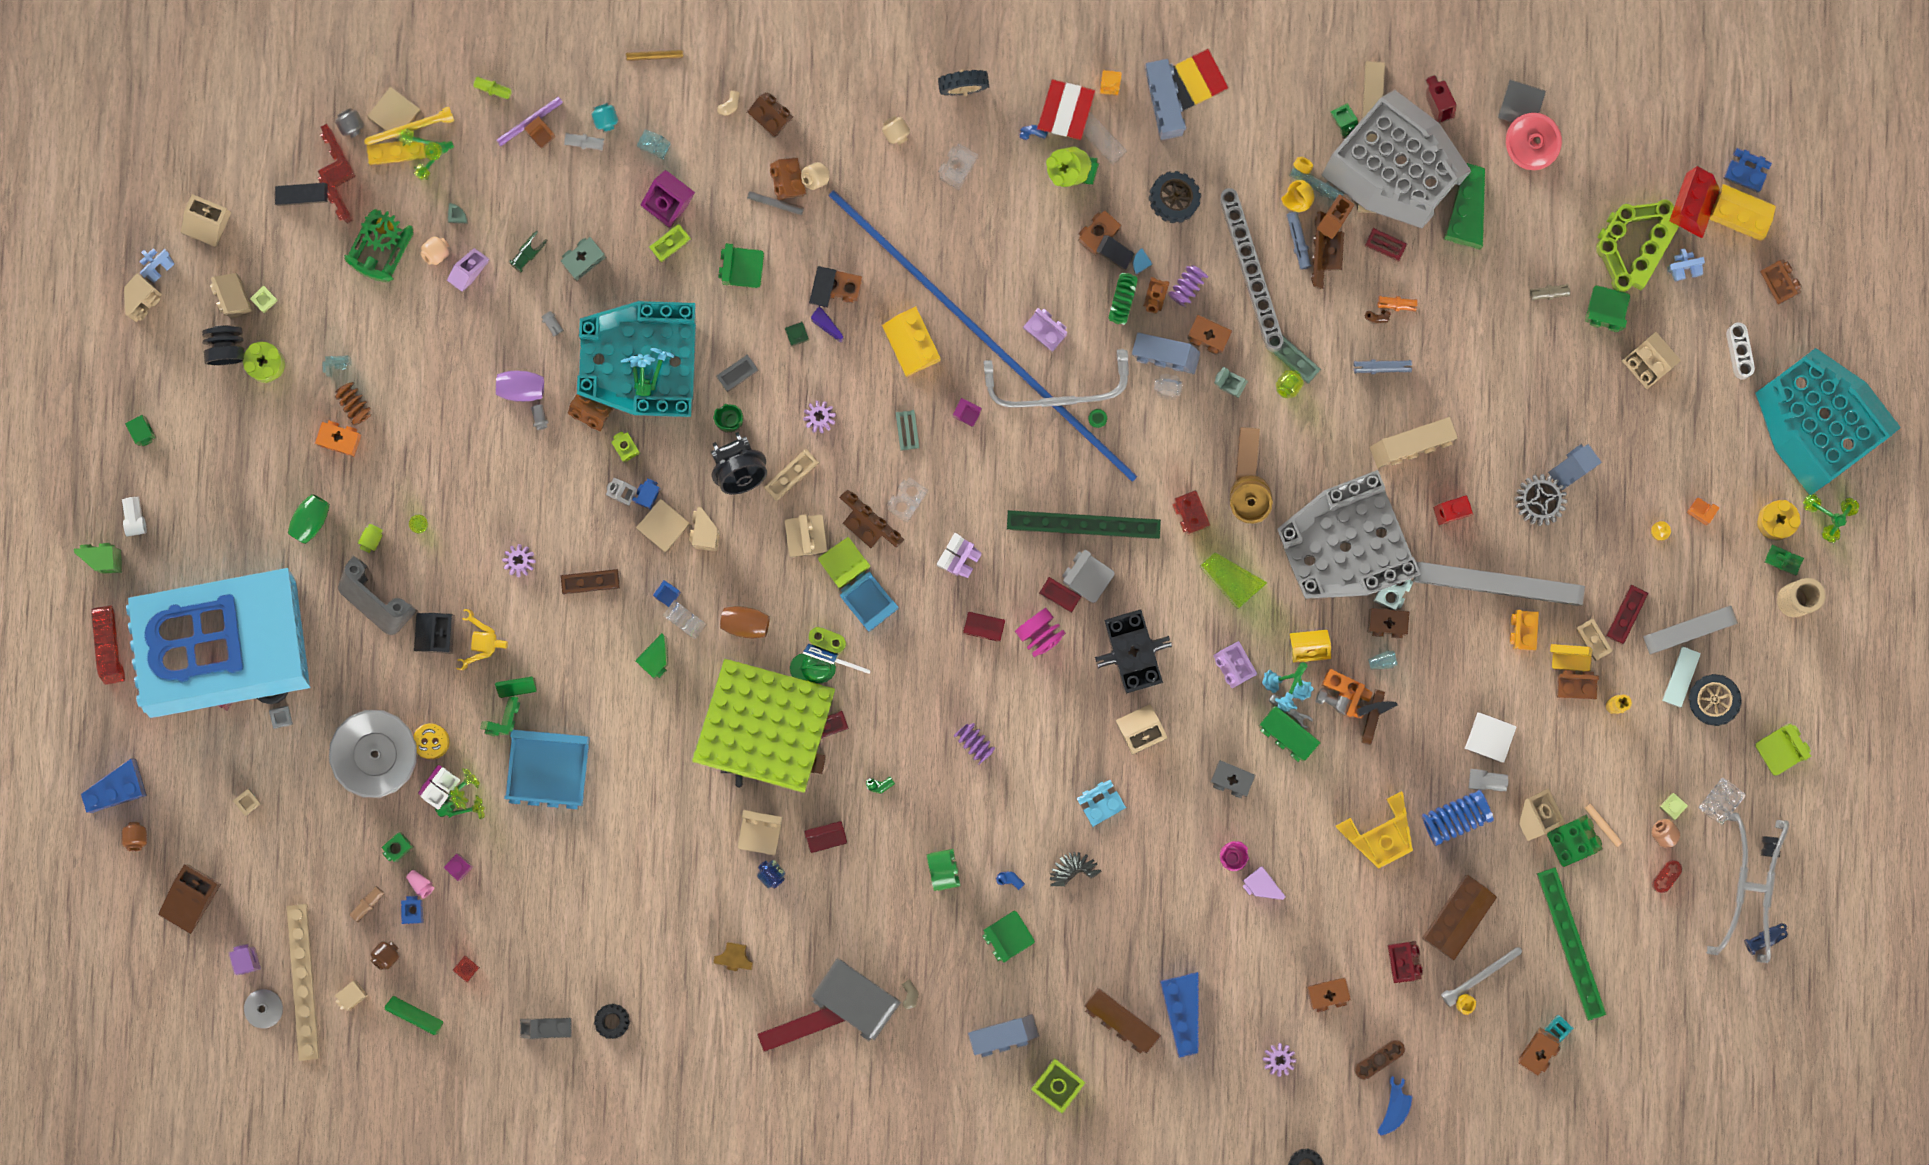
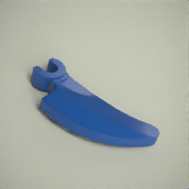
[1378,1076,1412,1135]

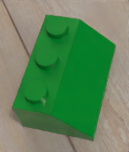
[1258,706,1321,762]

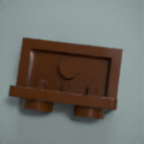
[747,92,794,137]

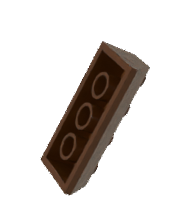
[1422,875,1497,961]
[1084,988,1161,1054]

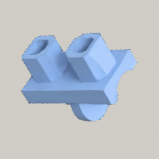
[1667,248,1705,281]
[140,249,174,283]

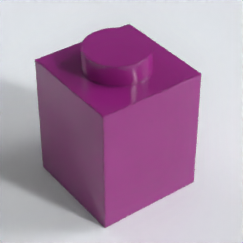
[444,853,473,881]

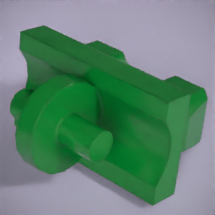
[1764,545,1804,576]

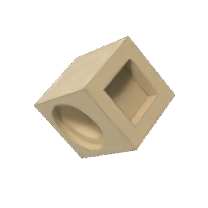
[335,981,368,1011]

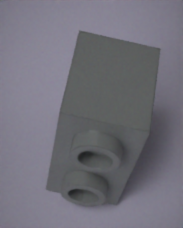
[1210,760,1256,799]

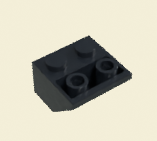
[414,613,455,654]

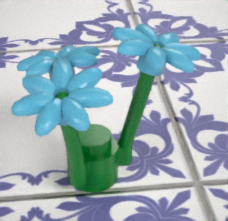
[621,348,675,396]

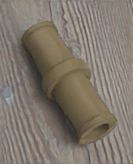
[1530,284,1570,301]

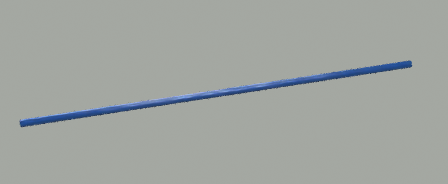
[829,190,1138,482]

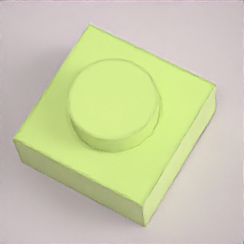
[250,286,278,313]
[1660,793,1688,820]

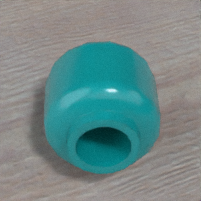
[591,103,619,132]

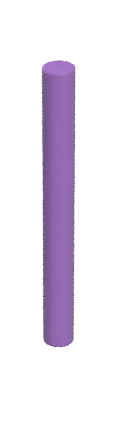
[497,97,563,146]

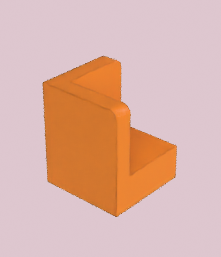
[1687,497,1720,525]

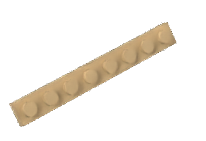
[287,904,320,1061]

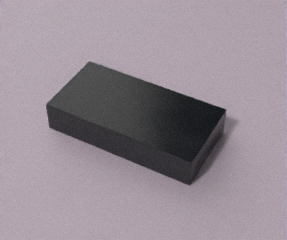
[1096,235,1134,270]
[809,266,837,308]

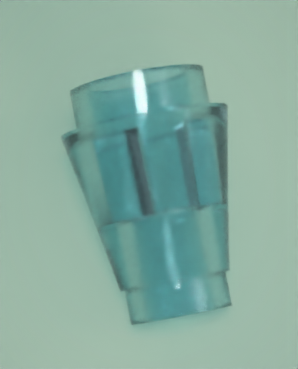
[1368,650,1398,670]

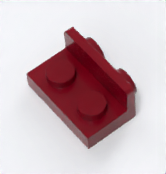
[1388,941,1423,983]

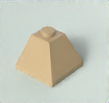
[1519,788,1565,841]

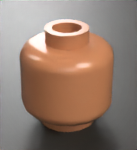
[1651,819,1681,848]

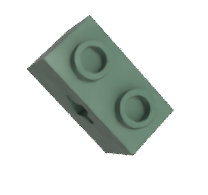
[560,237,606,281]

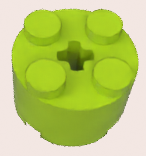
[1046,147,1091,187]
[243,342,285,383]

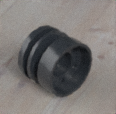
[202,325,245,366]

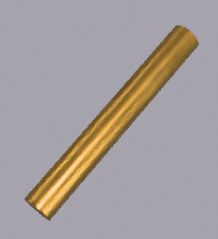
[626,50,683,60]

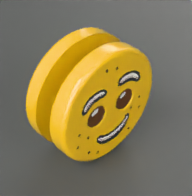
[413,723,450,760]

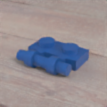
[1724,148,1772,193]

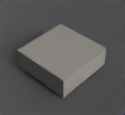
[269,706,293,729]

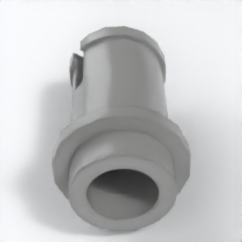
[542,311,564,337]
[531,404,549,430]

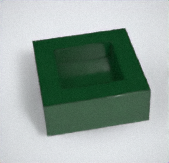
[785,321,809,347]

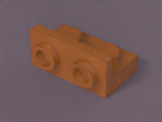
[1760,259,1802,304]
[1557,670,1599,700]

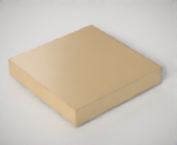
[367,87,421,140]
[636,499,690,553]

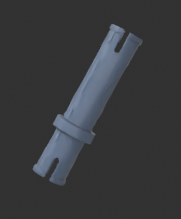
[1286,212,1312,270]
[1353,359,1412,375]

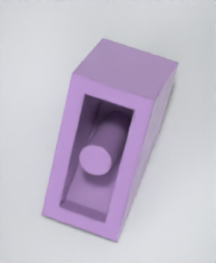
[447,248,489,291]
[1242,866,1285,900]

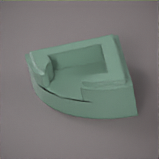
[448,203,468,224]

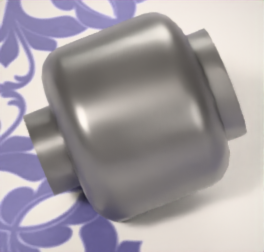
[335,108,364,138]

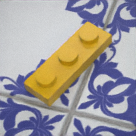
[367,138,426,165]

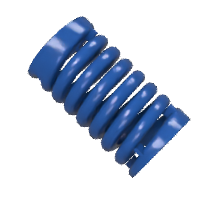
[1422,790,1494,846]

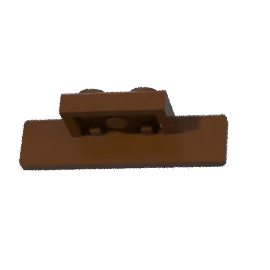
[1311,211,1344,289]
[839,490,904,548]

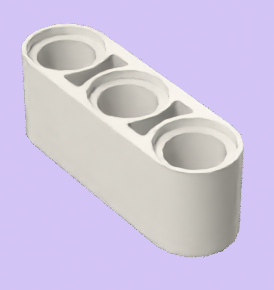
[1726,323,1755,379]

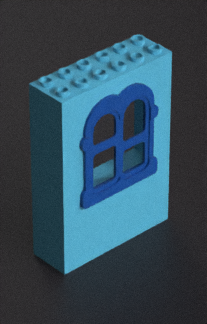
[126,568,310,718]

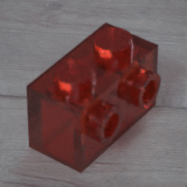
[1172,490,1210,536]

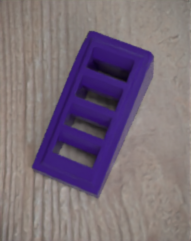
[811,306,844,343]

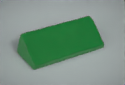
[384,996,444,1035]

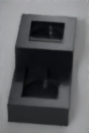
[1355,701,1398,718]

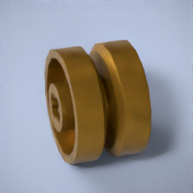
[1230,475,1273,524]

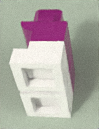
[418,765,460,810]

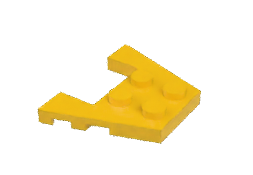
[1335,791,1413,869]

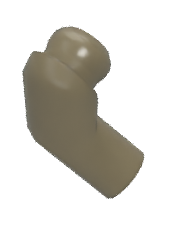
[902,979,919,1009]

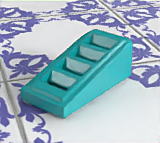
[1541,1015,1574,1054]

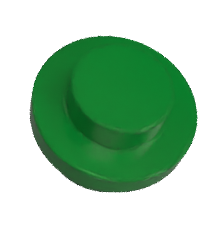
[1088,409,1107,428]

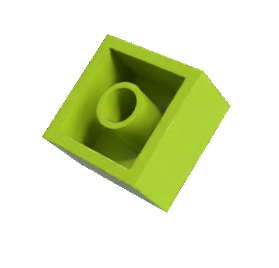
[1031,1058,1086,1113]

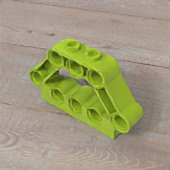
[1596,199,1679,292]

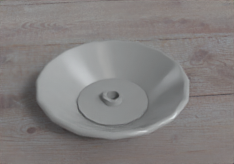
[329,710,417,798]

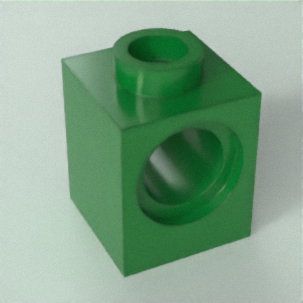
[125,415,156,447]
[381,832,414,862]

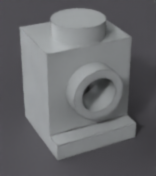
[606,478,637,506]

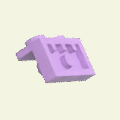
[1023,308,1067,352]
[1213,641,1258,689]

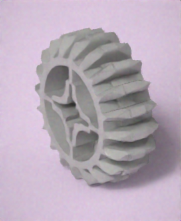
[1515,474,1567,526]

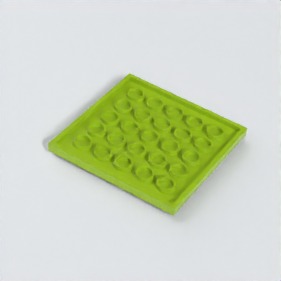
[692,658,835,793]

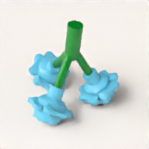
[1262,662,1314,712]

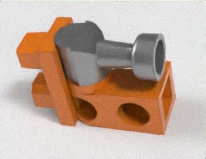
[1315,669,1373,718]

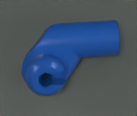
[1019,125,1048,140]
[996,871,1025,891]

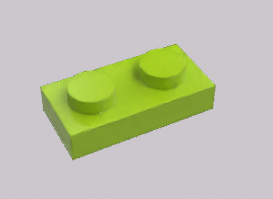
[649,224,691,263]

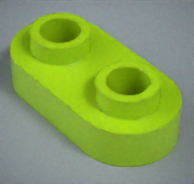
[809,627,846,653]

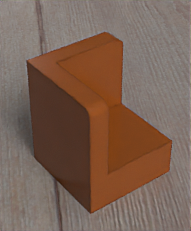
[524,116,555,148]

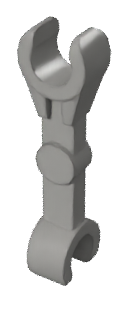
[1269,695,1313,728]

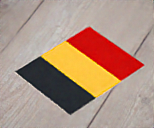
[1172,49,1229,112]

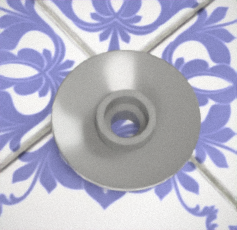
[244,989,283,1028]

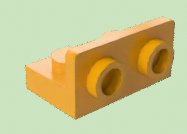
[1510,610,1539,651]

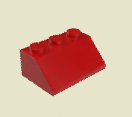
[1669,166,1720,238]

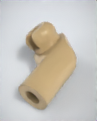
[717,91,739,116]

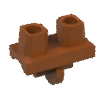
[1143,277,1170,314]

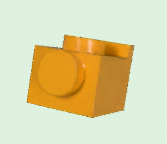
[1100,70,1122,96]

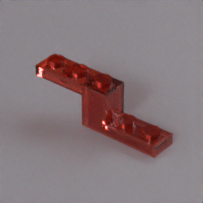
[317,124,356,224]

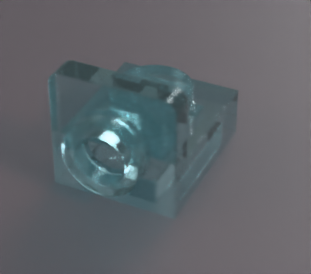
[322,356,351,377]

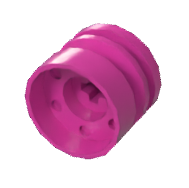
[1015,608,1066,658]

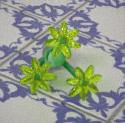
[435,768,485,820]

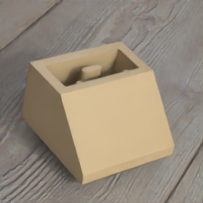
[181,194,231,247]
[124,273,162,323]
[210,273,253,319]
[1622,332,1681,389]
[689,507,720,552]
[1115,704,1167,755]

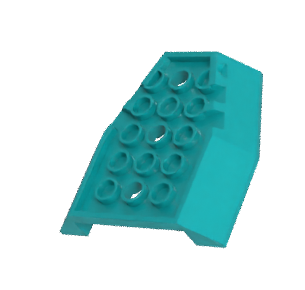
[577,301,696,417]
[1755,348,1901,496]

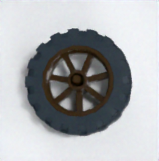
[1149,171,1201,223]

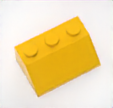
[1709,184,1776,241]
[882,306,940,377]

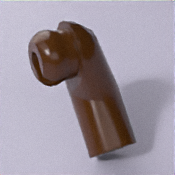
[1365,310,1391,324]

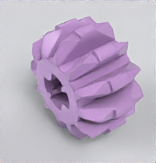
[803,401,836,433]
[502,544,536,577]
[1263,1043,1296,1077]

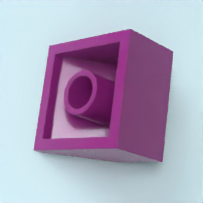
[640,170,695,228]

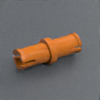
[1378,296,1418,312]

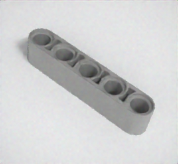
[1643,605,1738,654]

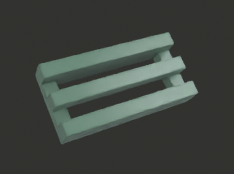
[896,410,919,451]

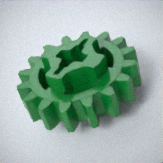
[360,210,402,252]

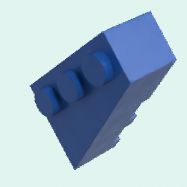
[81,758,147,813]

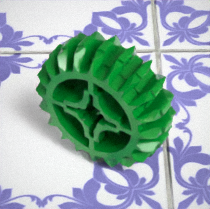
[1108,273,1138,325]

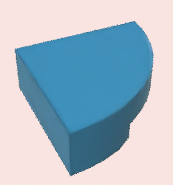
[1133,248,1152,275]

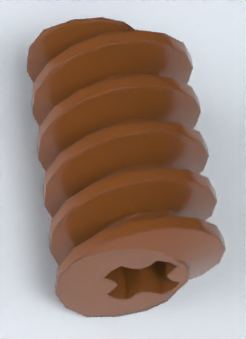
[335,382,372,425]

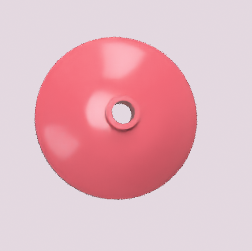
[1506,113,1562,170]

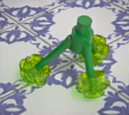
[399,128,454,181]
[1803,494,1860,543]

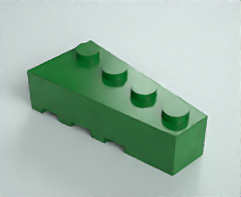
[1444,163,1485,250]

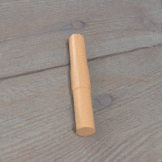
[1585,803,1622,847]

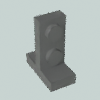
[520,1018,572,1039]

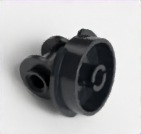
[711,432,767,495]

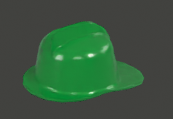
[790,653,836,683]

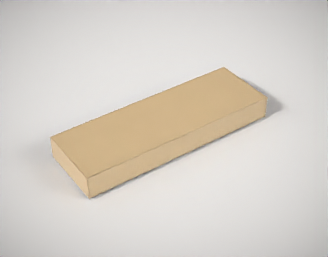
[764,449,819,501]

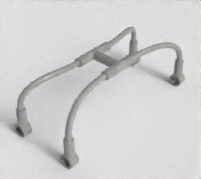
[984,349,1129,408]
[1707,812,1789,963]

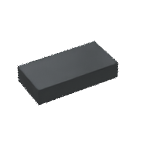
[716,354,759,392]

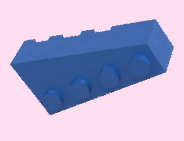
[1160,972,1199,1058]

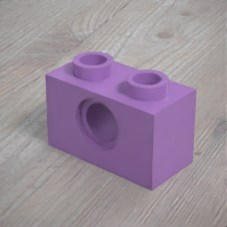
[229,944,261,975]

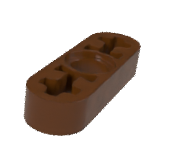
[1361,689,1385,745]
[1354,1040,1405,1080]

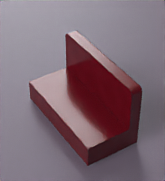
[963,612,1005,642]
[804,821,847,853]

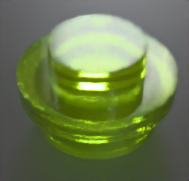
[409,514,428,534]

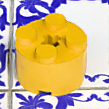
[1757,500,1801,540]

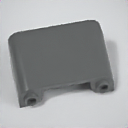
[338,556,418,635]
[812,958,901,1041]

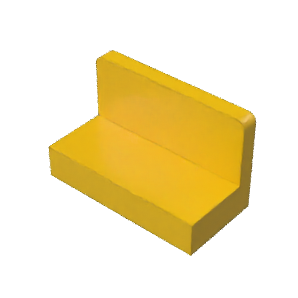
[1290,630,1331,663]
[1550,644,1592,671]

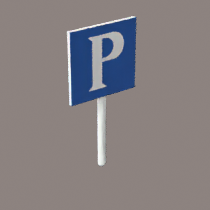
[803,644,871,673]

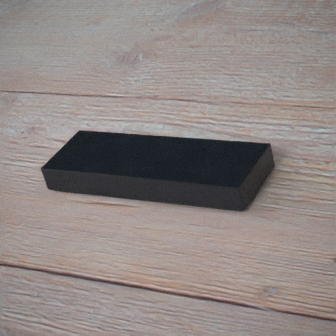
[275,182,328,206]

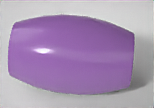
[496,371,544,402]

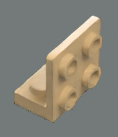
[738,810,783,855]

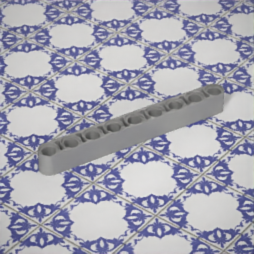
[1220,188,1283,352]
[1413,562,1585,606]

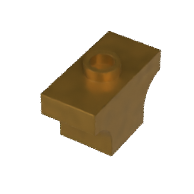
[713,942,754,972]

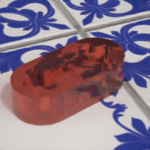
[1652,860,1682,893]

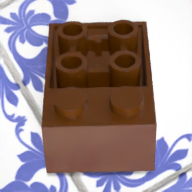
[158,864,221,934]

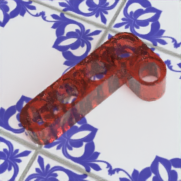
[91,605,125,685]

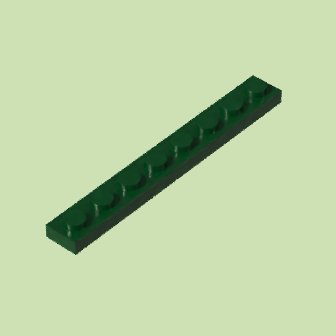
[1007,510,1161,539]

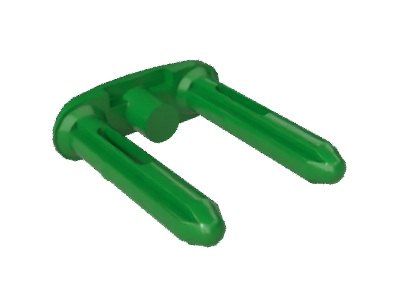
[344,209,414,282]

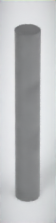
[747,191,804,215]

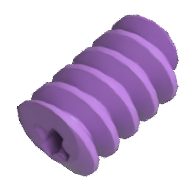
[1169,265,1208,308]
[954,723,995,765]

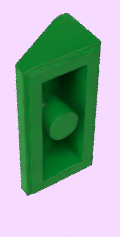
[495,676,537,698]

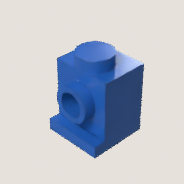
[632,479,661,510]
[401,896,424,924]

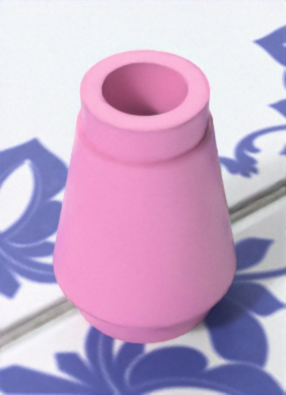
[406,870,434,898]

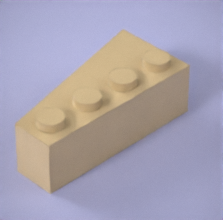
[1370,417,1458,469]

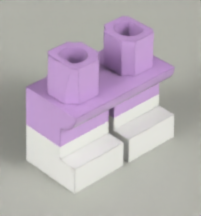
[937,533,982,578]

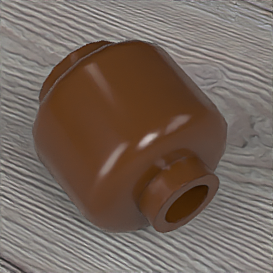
[370,941,399,970]

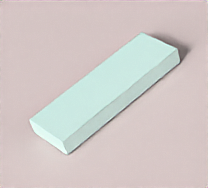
[1662,647,1701,707]

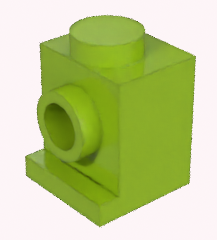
[611,431,641,463]

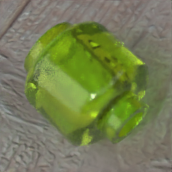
[1275,370,1304,399]

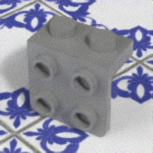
[1062,550,1115,603]

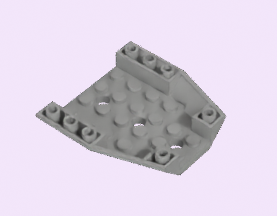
[1322,90,1471,228]
[1277,470,1421,599]

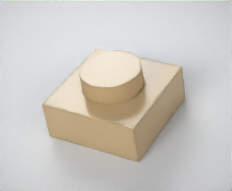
[233,789,261,816]

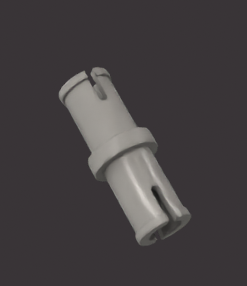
[564,133,604,151]

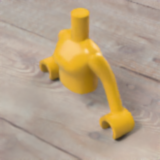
[456,609,508,670]

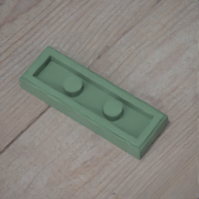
[1265,335,1321,384]

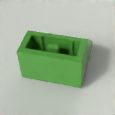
[74,543,122,574]

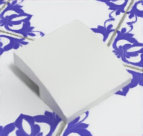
[1465,713,1516,763]

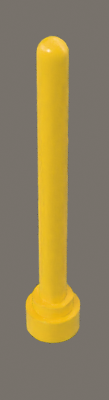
[364,107,454,145]

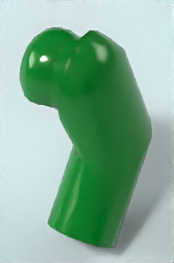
[866,776,895,794]

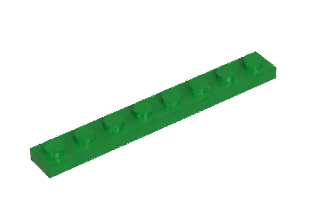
[1536,867,1607,1021]

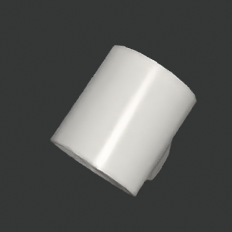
[122,497,147,536]

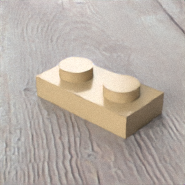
[1576,618,1612,661]

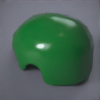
[713,404,744,433]

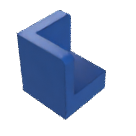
[653,580,681,608]

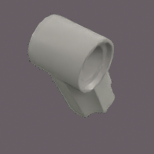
[1468,769,1508,791]

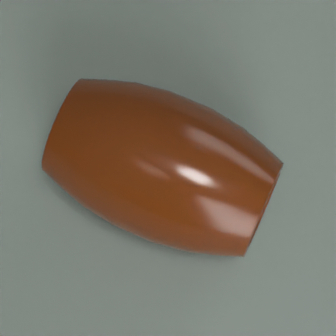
[720,606,770,639]

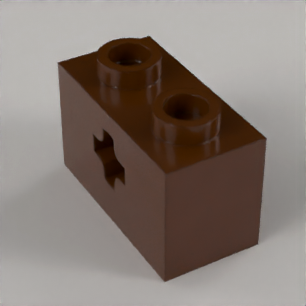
[1368,608,1410,639]

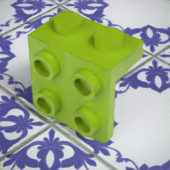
[1755,723,1812,776]

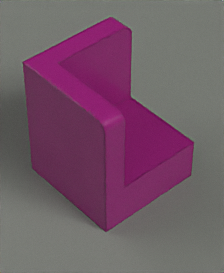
[953,398,982,427]

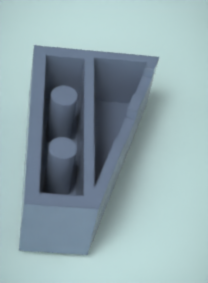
[1548,444,1602,491]

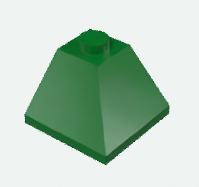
[635,633,668,679]

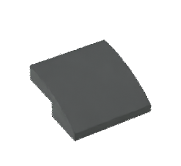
[1498,80,1546,122]

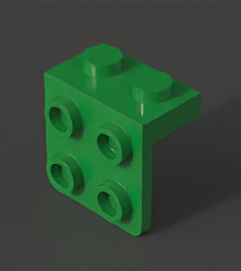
[718,243,764,288]
[1584,285,1630,332]
[480,696,520,737]
[1547,814,1603,867]
[982,911,1035,963]

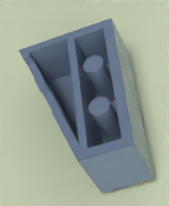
[1132,333,1200,375]
[968,1014,1039,1057]

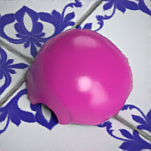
[1220,841,1249,871]

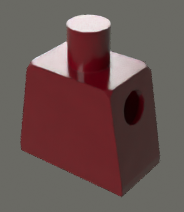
[1426,75,1457,123]

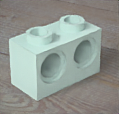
[1374,579,1413,610]

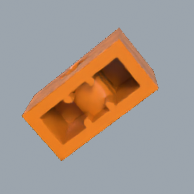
[315,420,361,457]

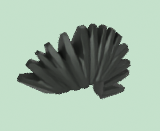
[1050,852,1102,887]

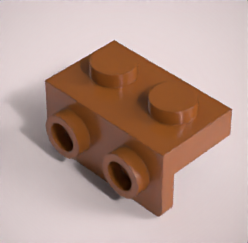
[770,157,806,201]
[568,394,614,431]

